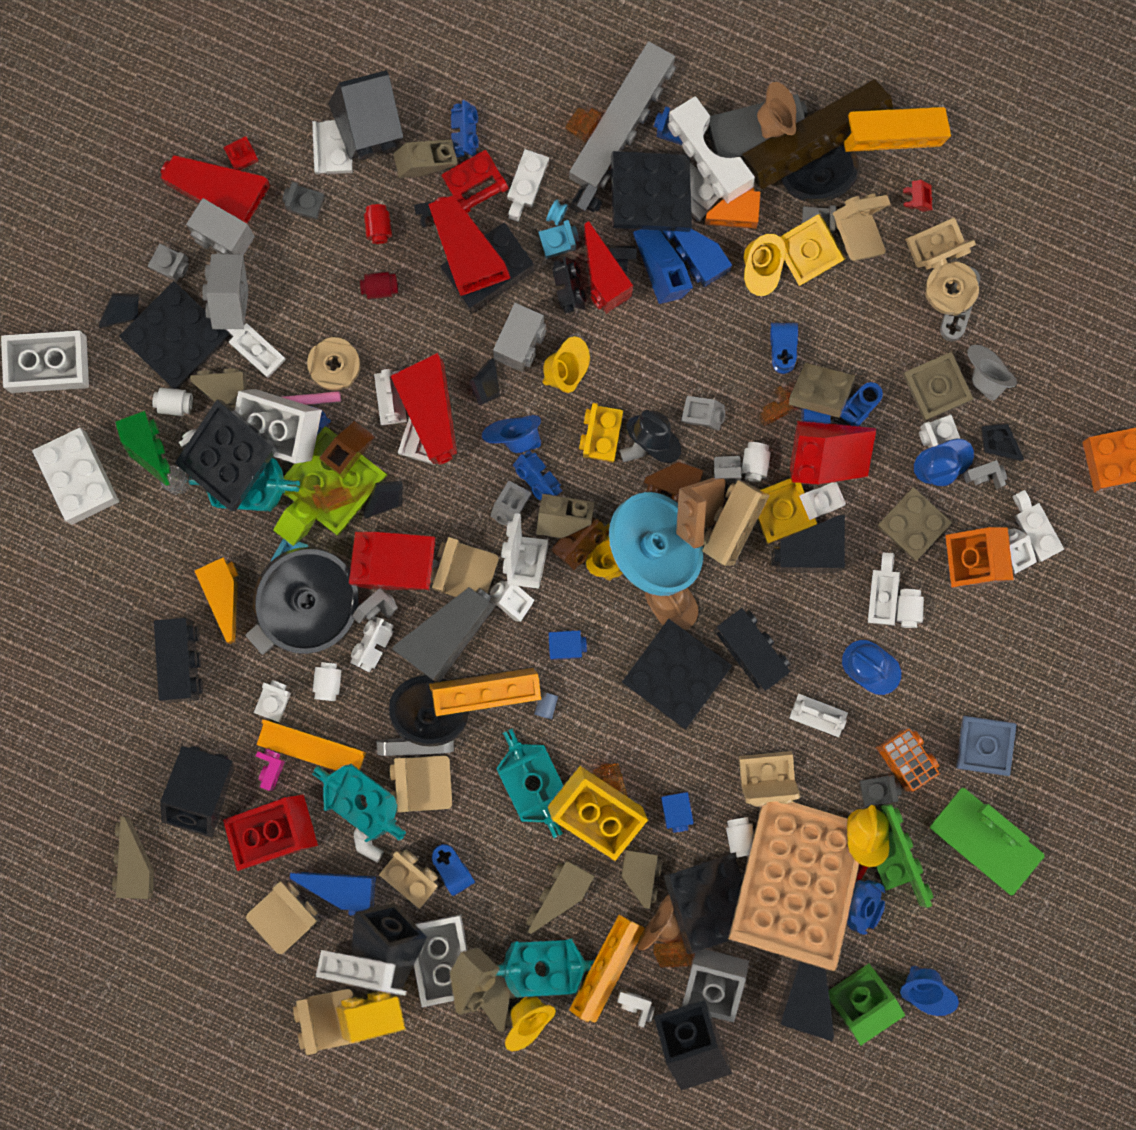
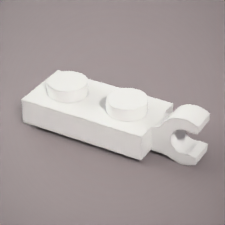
[507,149,549,222]
[225,323,286,378]
[1012,490,1064,562]
[868,552,900,626]

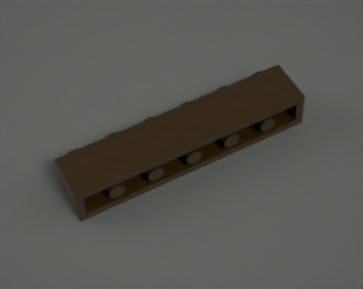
[742,79,893,190]

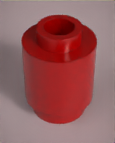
[364,204,392,244]

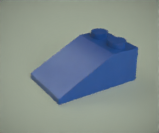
[290,871,376,915]

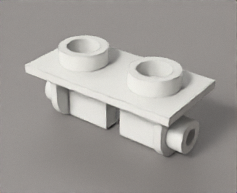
[374,369,407,425]
[350,616,394,673]
[789,694,848,737]

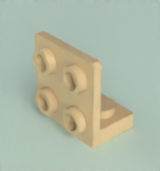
[379,849,441,909]

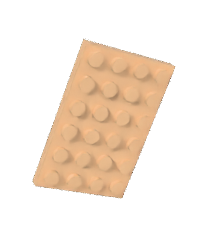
[729,801,859,971]

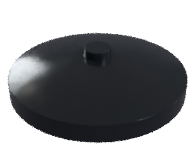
[253,547,359,654]

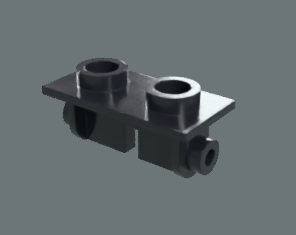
[552,257,586,313]

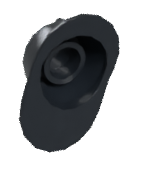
[626,409,681,463]

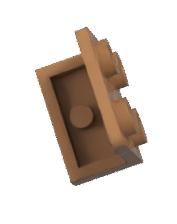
[676,478,725,549]

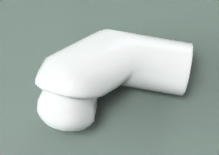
[354,828,384,863]

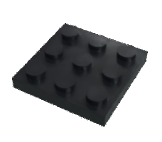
[611,151,692,232]
[119,281,230,389]
[175,400,278,511]
[621,619,732,730]
[664,853,743,954]

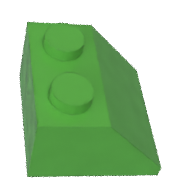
[829,963,905,1045]

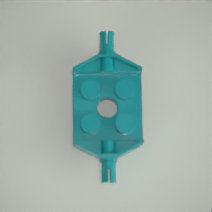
[189,458,300,512]
[496,728,564,839]
[312,764,406,842]
[496,939,595,998]

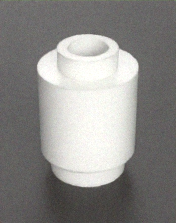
[153,387,193,416]
[741,442,771,482]
[896,589,924,628]
[312,662,342,701]
[726,817,754,857]

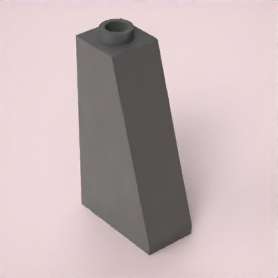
[708,94,807,160]
[392,587,495,682]

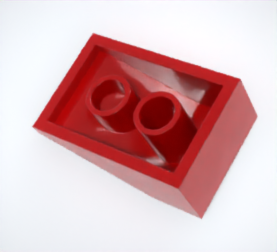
[584,221,633,314]
[790,421,876,485]
[349,532,436,590]
[223,794,318,871]

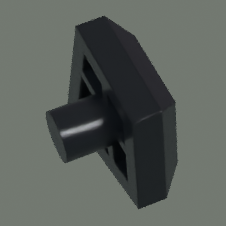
[99,293,139,328]
[469,358,500,405]
[981,424,1024,461]
[364,481,403,519]

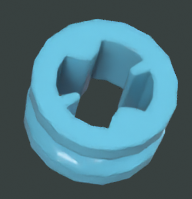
[546,199,568,226]

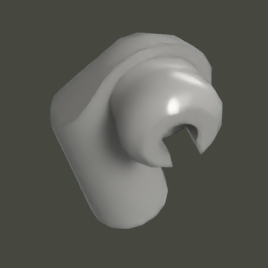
[620,443,647,462]

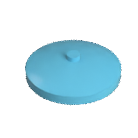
[609,492,703,596]

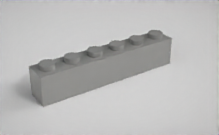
[569,41,676,194]

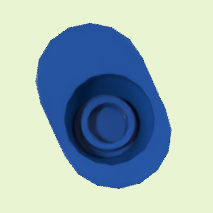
[482,415,541,453]
[914,438,974,486]
[842,640,901,695]
[900,965,959,1016]

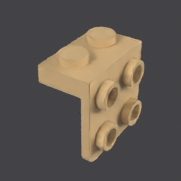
[833,193,891,261]
[905,217,976,270]
[430,537,499,597]
[739,751,800,806]
[390,756,452,812]
[246,880,320,954]
[293,989,359,1055]

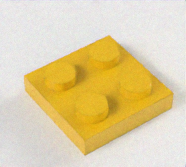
[781,214,845,286]
[758,478,817,544]

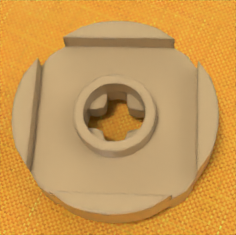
[925,262,979,316]
[307,337,360,391]

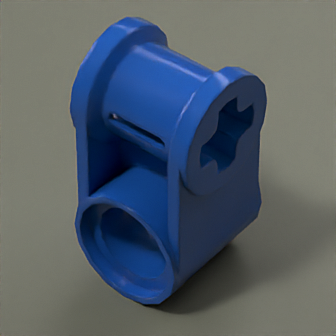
[770,323,798,374]
[840,382,883,426]
[432,844,476,897]

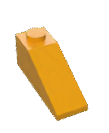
[194,557,239,644]

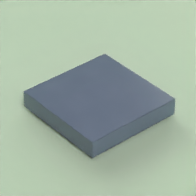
[956,716,1017,776]

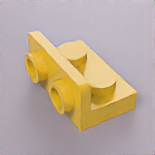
[579,403,623,463]

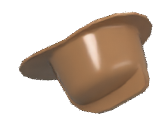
[757,82,796,139]
[645,588,698,630]
[638,895,681,951]

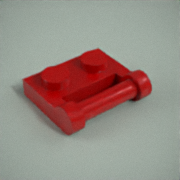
[441,150,509,213]

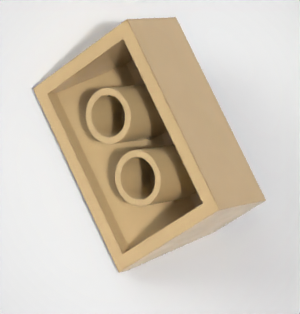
[702,480,770,566]

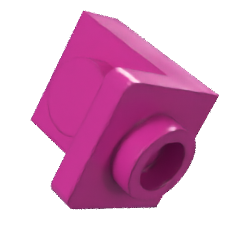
[256,749,285,791]

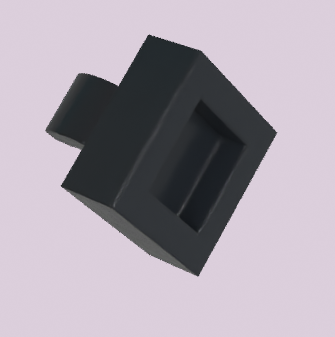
[569,183,603,213]
[414,201,434,228]
[610,245,636,272]

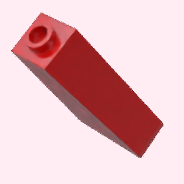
[160,155,271,224]
[428,195,510,296]
[391,353,457,465]

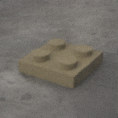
[903,352,973,422]
[789,363,855,418]
[877,487,952,562]

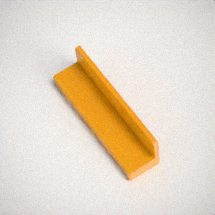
[844,107,951,152]
[429,668,541,716]
[257,719,366,771]
[569,915,644,1023]

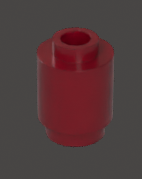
[360,271,398,300]

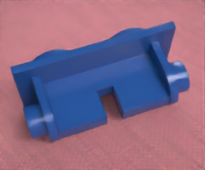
[451,100,479,157]
[513,450,563,500]

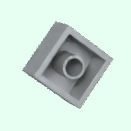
[186,198,255,255]
[202,254,249,329]
[493,303,547,372]
[682,949,749,1022]

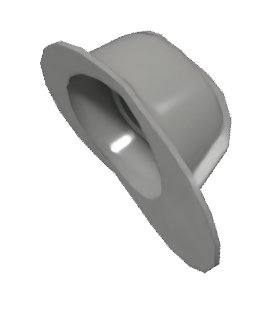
[967,345,1017,400]

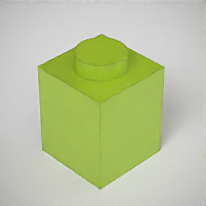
[273,498,319,546]

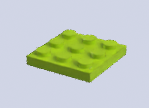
[283,426,387,536]

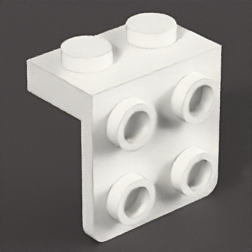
[502,513,548,588]

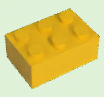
[548,766,648,861]
[336,991,405,1043]

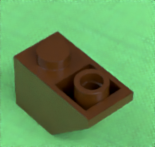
[319,421,375,478]
[643,462,704,503]

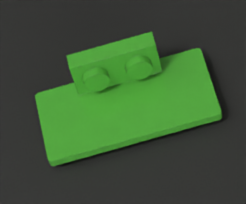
[930,788,1045,896]
[876,804,933,908]

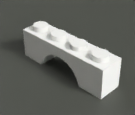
[668,96,755,204]

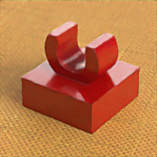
[223,136,259,171]
[903,180,933,212]

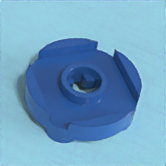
[847,880,885,935]

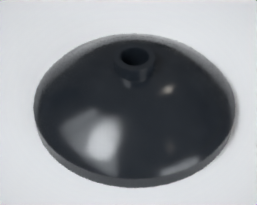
[781,144,859,202]
[389,675,469,747]

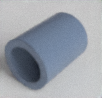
[534,692,558,720]

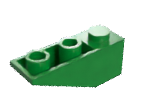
[115,411,171,486]

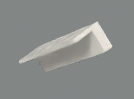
[316,950,406,995]

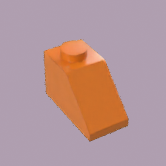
[705,188,760,229]

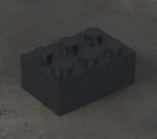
[440,222,535,314]
[713,608,791,693]
[154,618,203,703]

